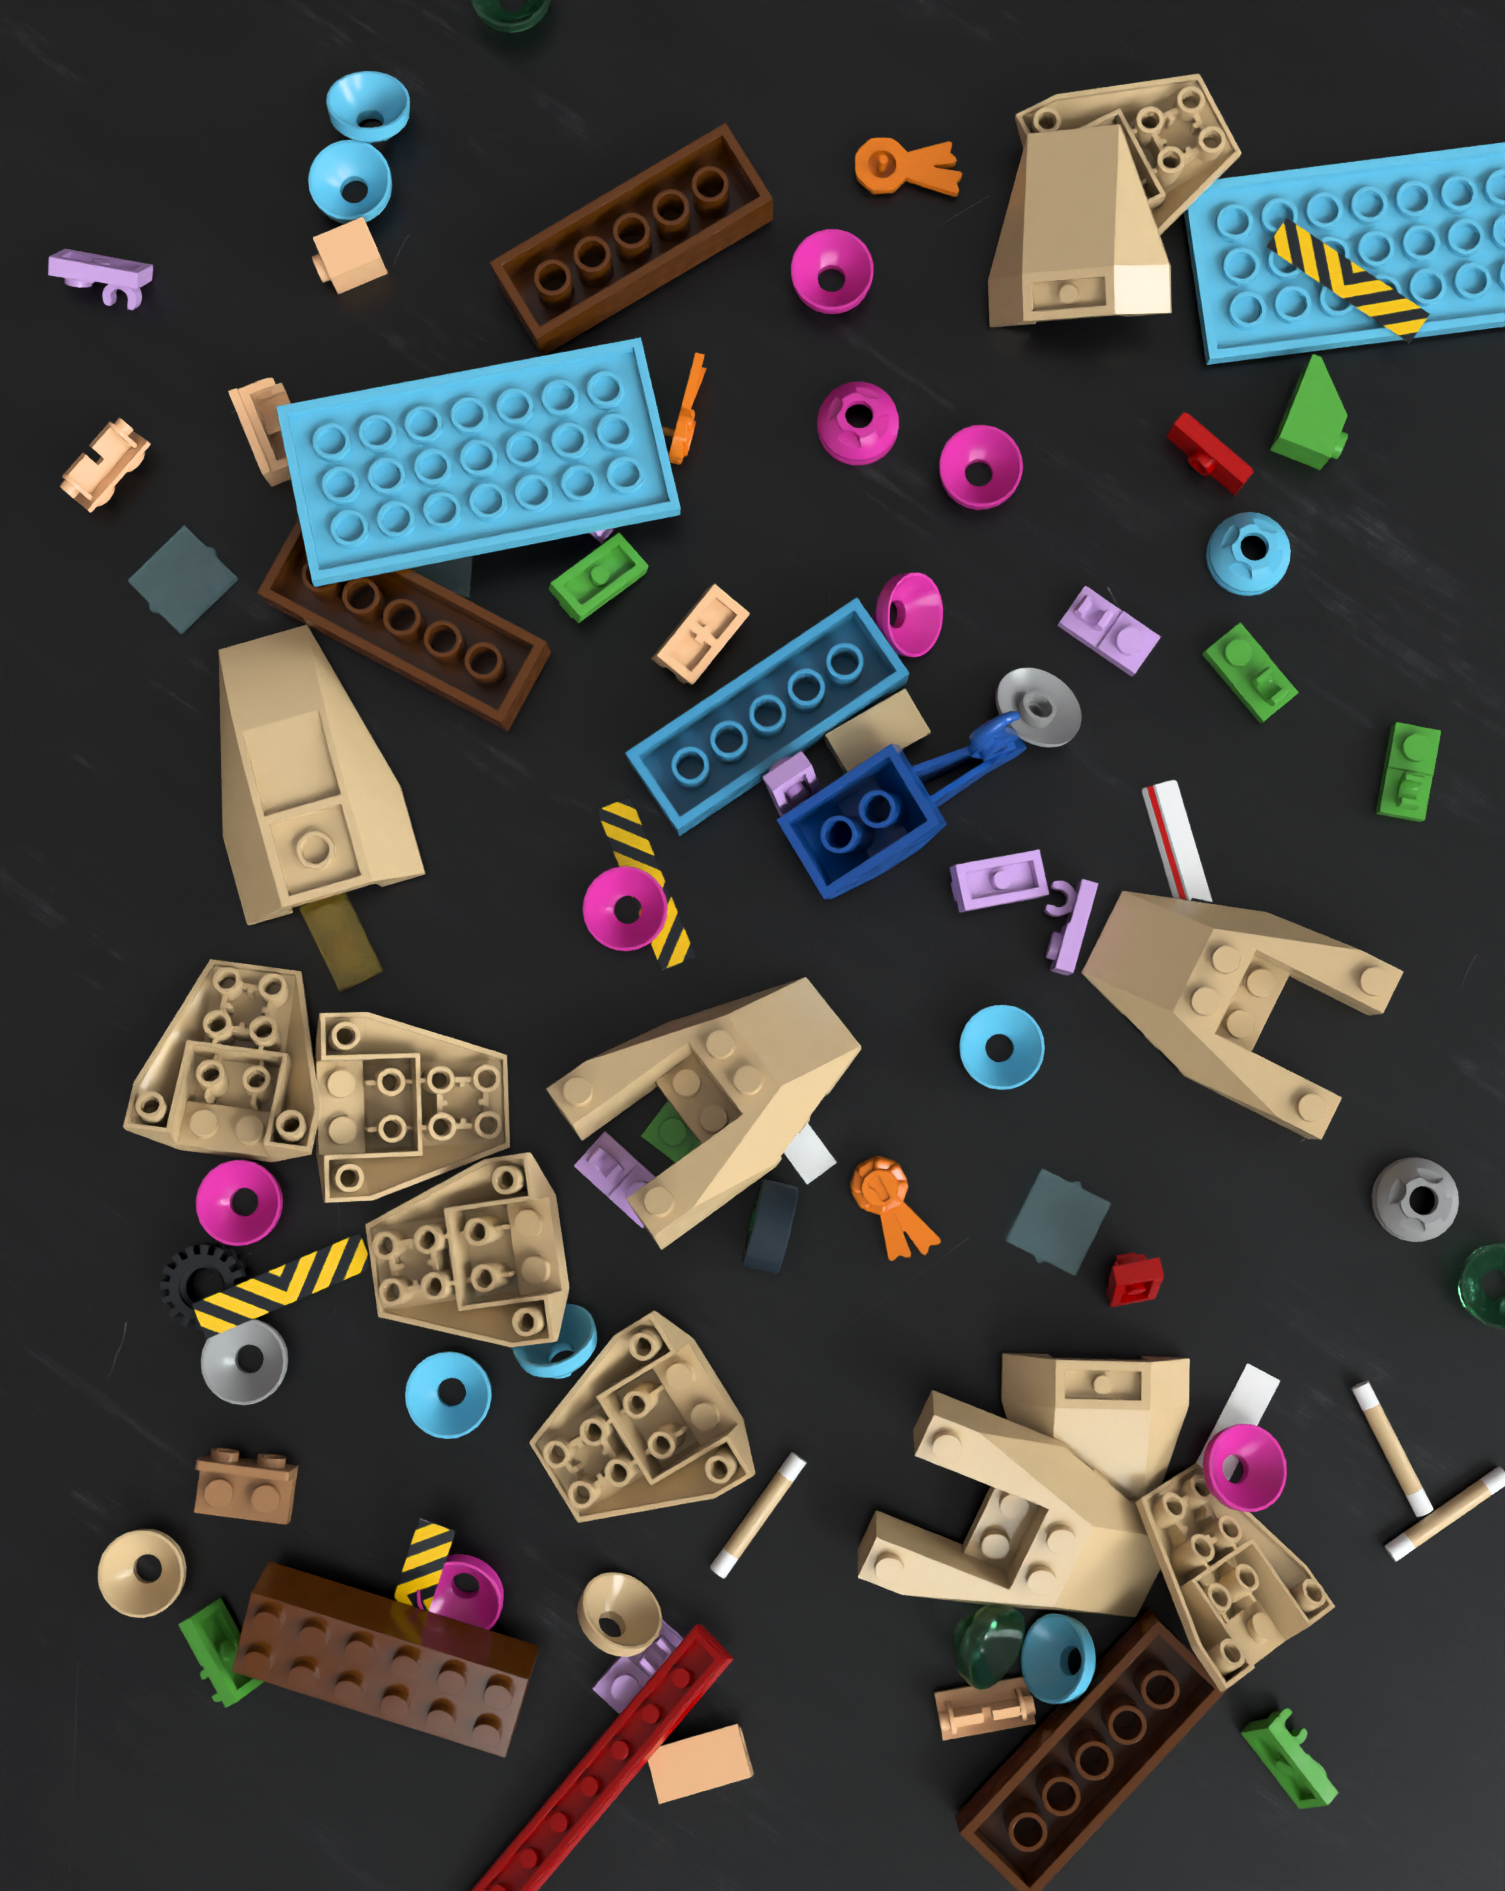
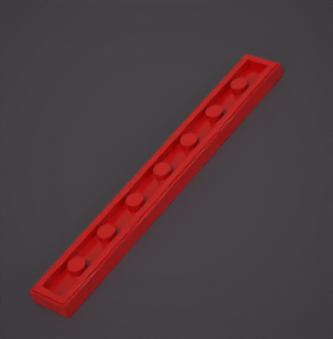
[471,1624,734,1891]

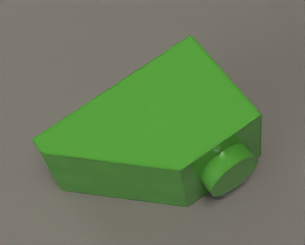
[1270,354,1348,470]

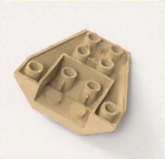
[1015,74,1241,235]
[988,124,1172,327]
[123,959,321,1162]
[314,1012,510,1203]
[365,1152,570,1347]
[529,1310,755,1523]
[1001,1353,1190,1502]
[1135,1463,1335,1692]

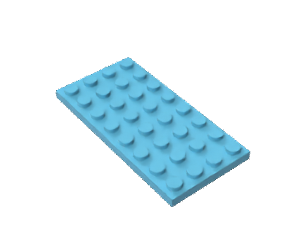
[1184,142,1505,365]
[276,337,681,587]

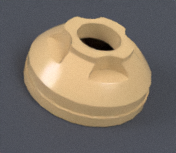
[98,1529,187,1618]
[577,1572,662,1657]

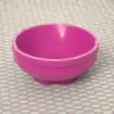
[791,229,873,314]
[817,382,899,465]
[939,425,1023,510]
[872,572,943,657]
[583,866,668,951]
[196,1160,283,1246]
[1202,1424,1287,1512]
[417,1554,504,1630]

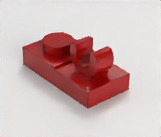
[1106,1252,1164,1308]

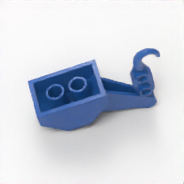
[777,711,1027,899]

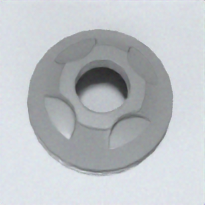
[1371,1157,1459,1242]
[201,1319,289,1405]

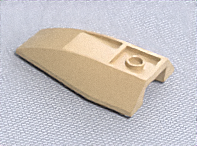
[219,625,426,925]

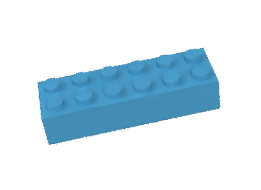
[625,598,910,836]

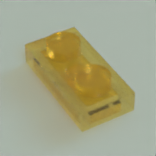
[300,892,383,991]

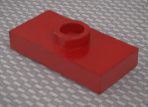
[1166,412,1254,496]

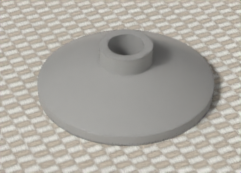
[995,668,1082,747]

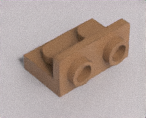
[194,1448,298,1525]

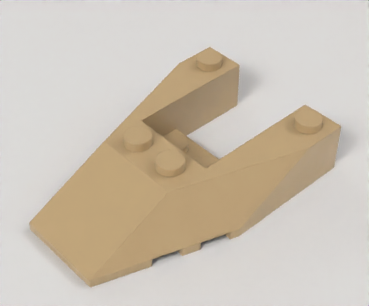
[1081,891,1404,1140]
[546,977,861,1250]
[858,1390,1160,1617]

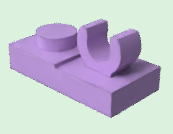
[48,249,153,310]
[1057,586,1161,677]
[763,751,821,816]
[949,850,1049,913]
[1044,879,1098,976]
[574,1131,656,1228]
[592,1619,683,1714]

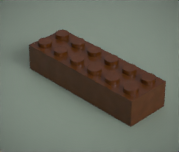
[489,123,773,356]
[257,518,551,732]
[232,1561,540,1758]
[955,1609,1229,1891]

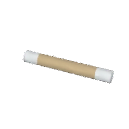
[1351,1381,1433,1517]
[710,1451,807,1578]
[1384,1466,1505,1562]

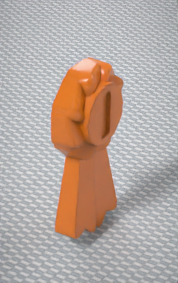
[855,138,962,197]
[662,353,707,465]
[850,1156,941,1261]

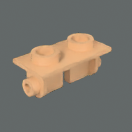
[59,417,151,513]
[934,1676,1036,1741]

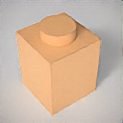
[312,217,388,294]

